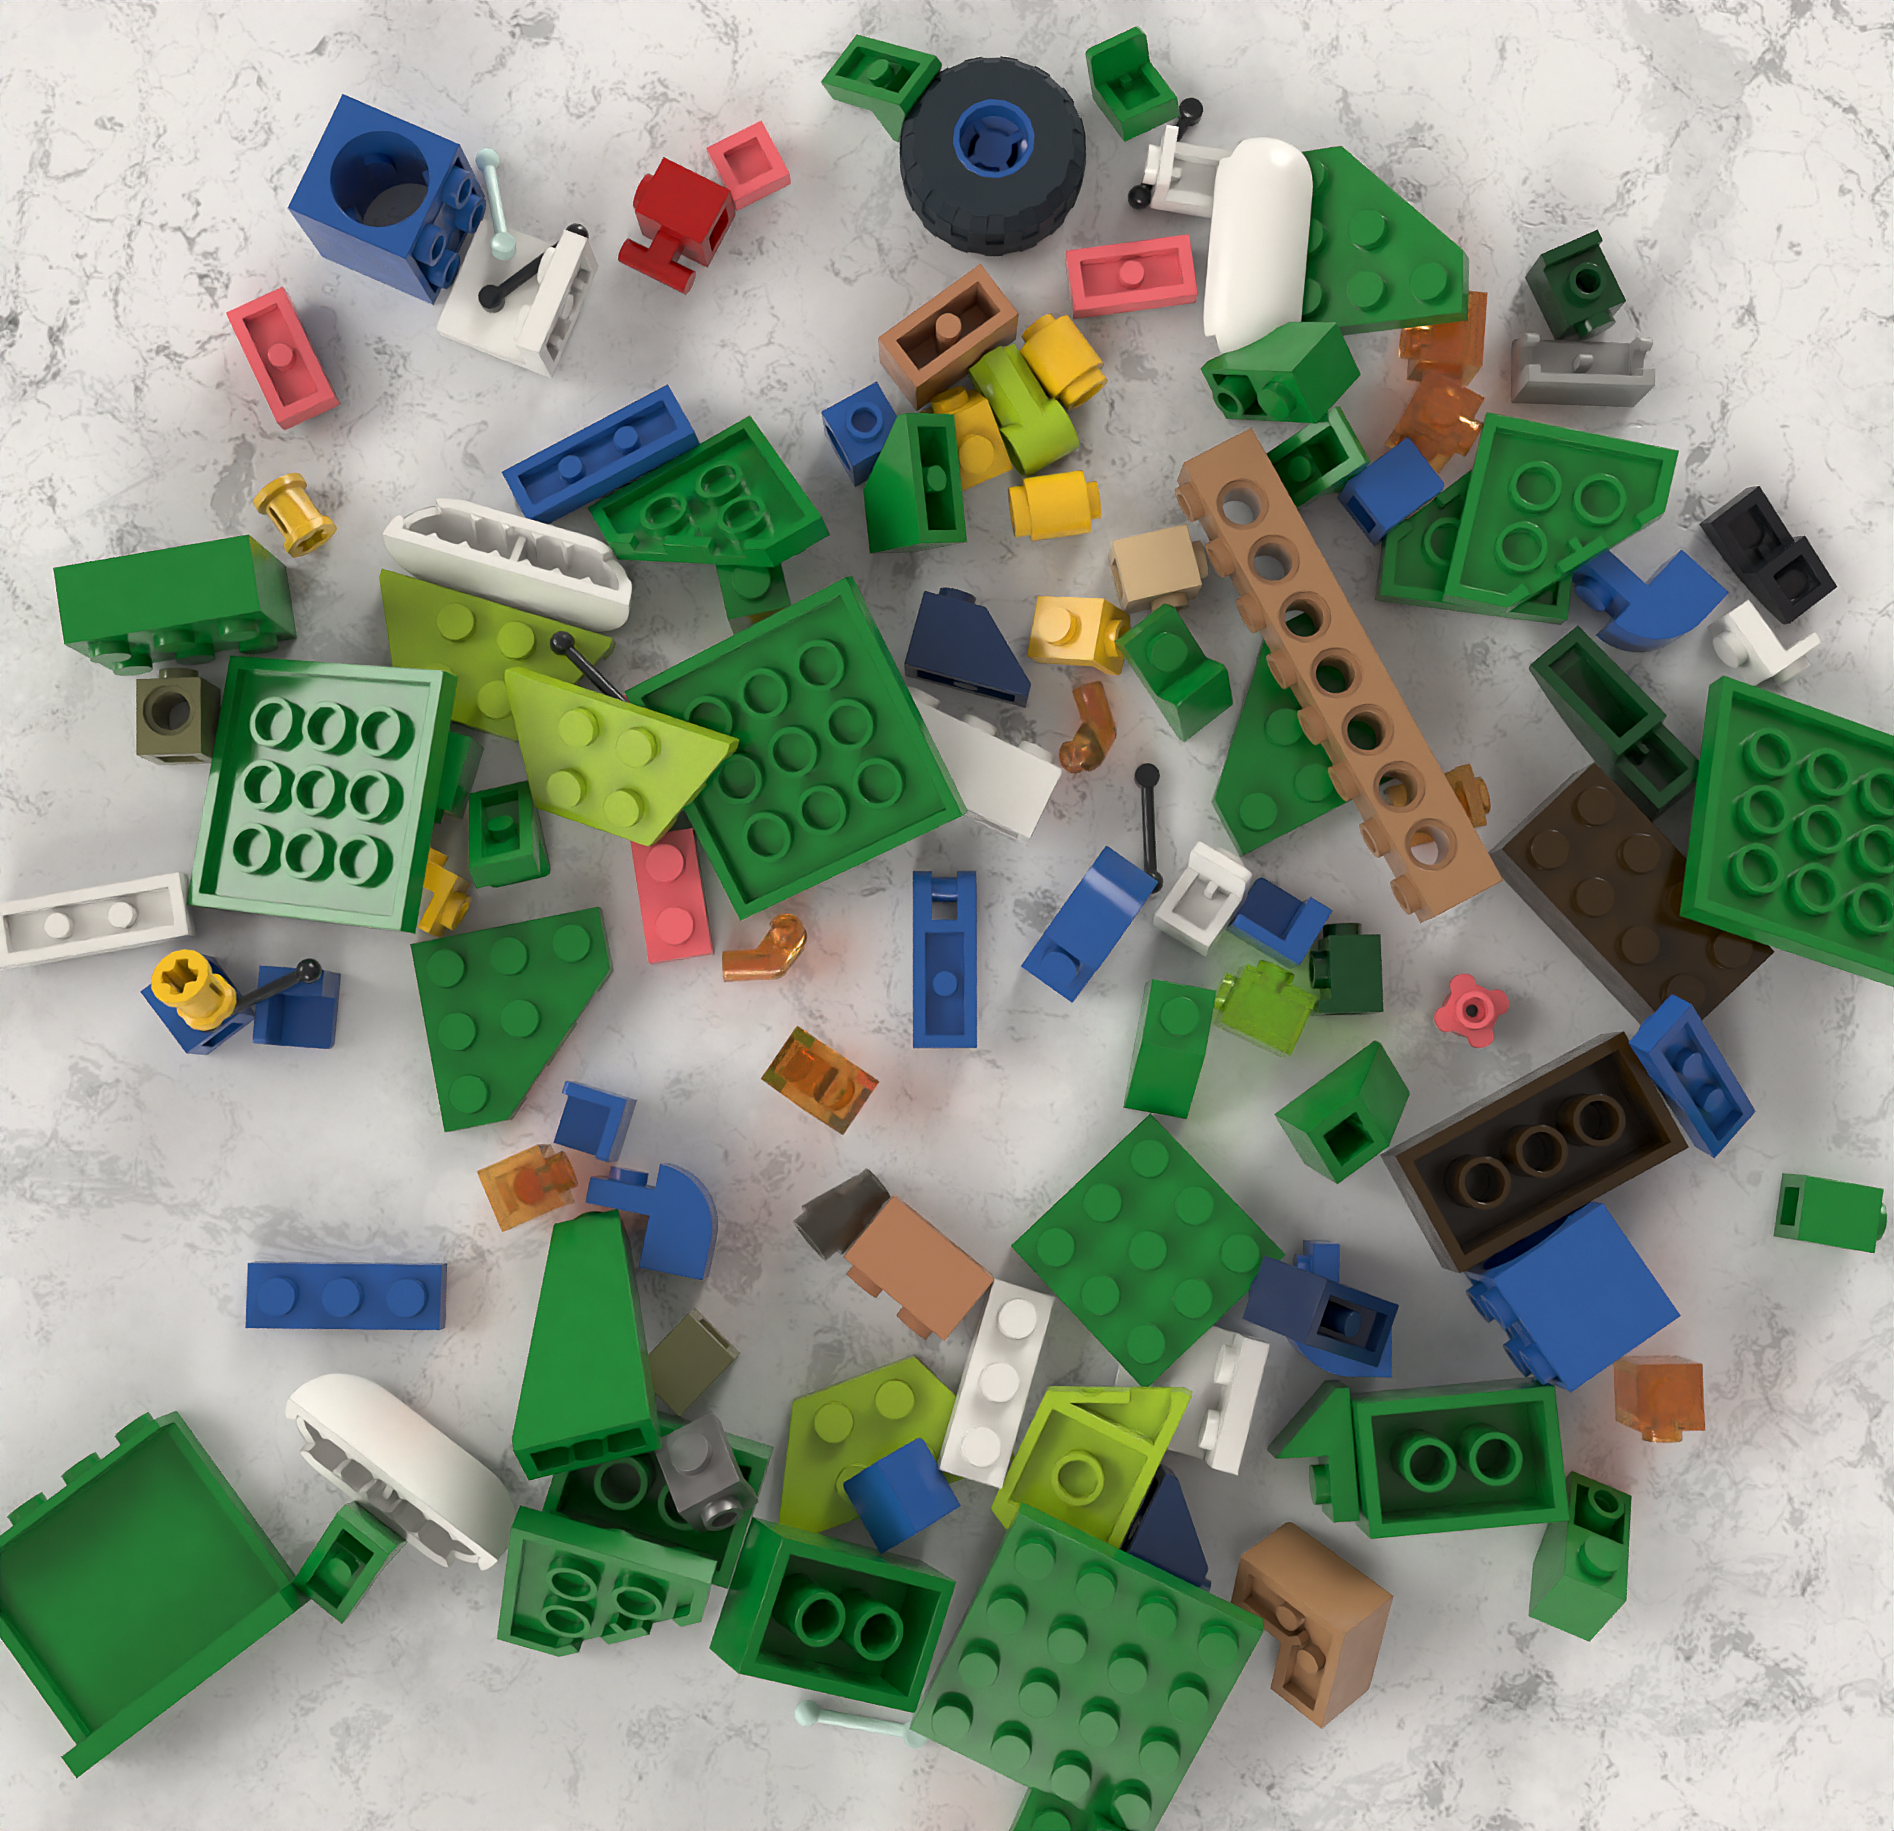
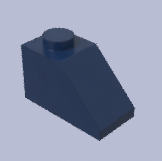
[904,587,1031,708]
[1242,1255,1399,1368]
[1119,1464,1211,1592]

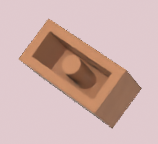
[878,264,1019,411]
[844,1194,994,1341]

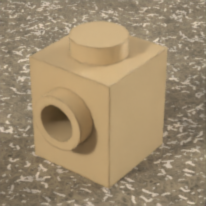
[1108,524,1208,614]

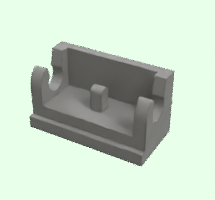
[1511,333,1655,407]

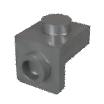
[654,1412,759,1533]

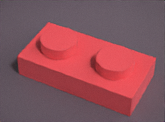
[1064,234,1198,319]
[226,287,341,431]
[630,828,714,965]

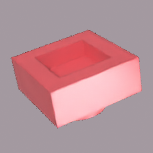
[706,120,791,211]

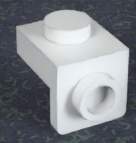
[1142,125,1234,219]
[1707,600,1822,686]
[1152,842,1252,957]

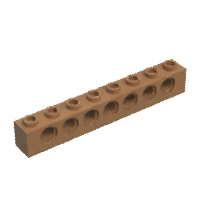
[1175,427,1503,923]

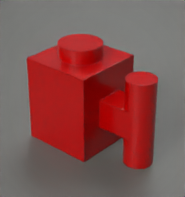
[618,157,736,295]

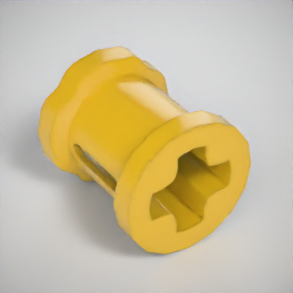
[253,473,337,558]
[151,949,236,1031]

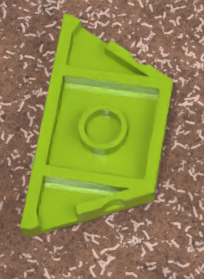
[379,568,616,743]
[504,666,739,847]
[779,1354,1015,1533]
[990,1386,1193,1549]

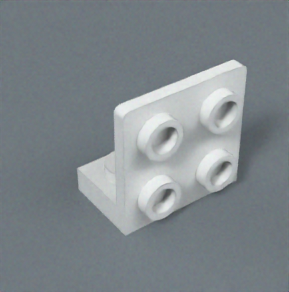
[436,219,599,378]
[1114,1326,1270,1475]

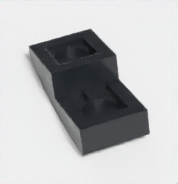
[1699,486,1837,624]

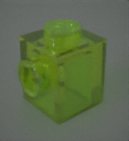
[1212,960,1318,1057]

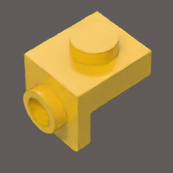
[919,386,1013,491]
[1027,596,1131,675]
[418,847,471,938]

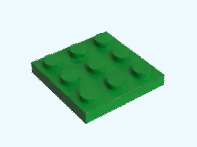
[1011,1114,1286,1387]

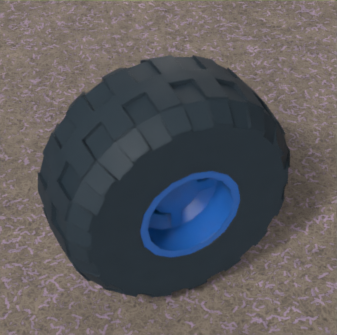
[899,56,1086,256]

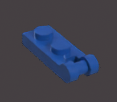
[913,871,977,1049]

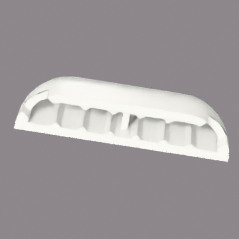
[1203,137,1313,354]
[382,498,632,632]
[285,1374,516,1571]

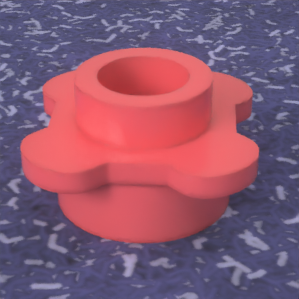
[1434,974,1509,1048]

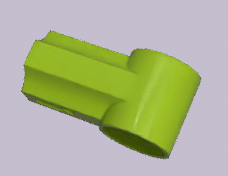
[968,343,1080,478]

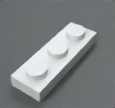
[0,872,196,970]
[937,1278,1055,1489]

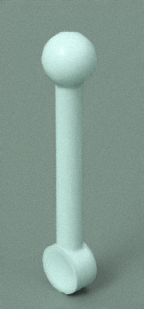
[475,148,516,260]
[794,1700,928,1748]

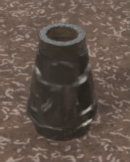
[793,1168,891,1261]

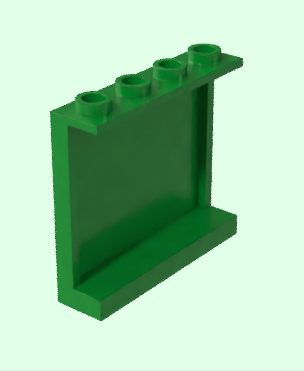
[0,1411,311,1779]

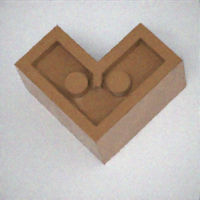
[1231,1522,1394,1729]

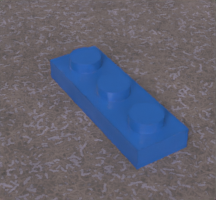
[502,384,700,524]
[1628,994,1756,1158]
[245,1261,447,1330]

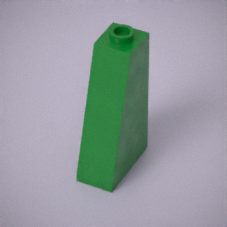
[512,1209,663,1481]

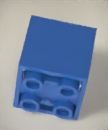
[288,94,486,305]
[1463,1202,1681,1392]

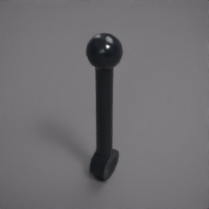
[1127,98,1203,210]
[478,223,589,313]
[550,631,630,703]
[1134,763,1164,894]
[199,958,322,1033]

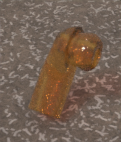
[1059,681,1117,774]
[722,913,807,982]

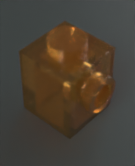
[1399,291,1488,392]
[1385,368,1485,473]
[761,1026,880,1135]
[477,1144,578,1232]
[1613,1355,1705,1443]

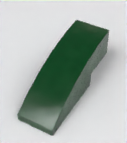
[1529,625,1699,822]

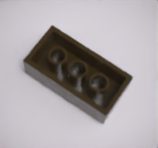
[1488,762,1775,1025]
[1380,1031,1689,1273]

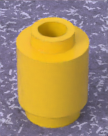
[1019,313,1108,411]
[1008,470,1102,542]

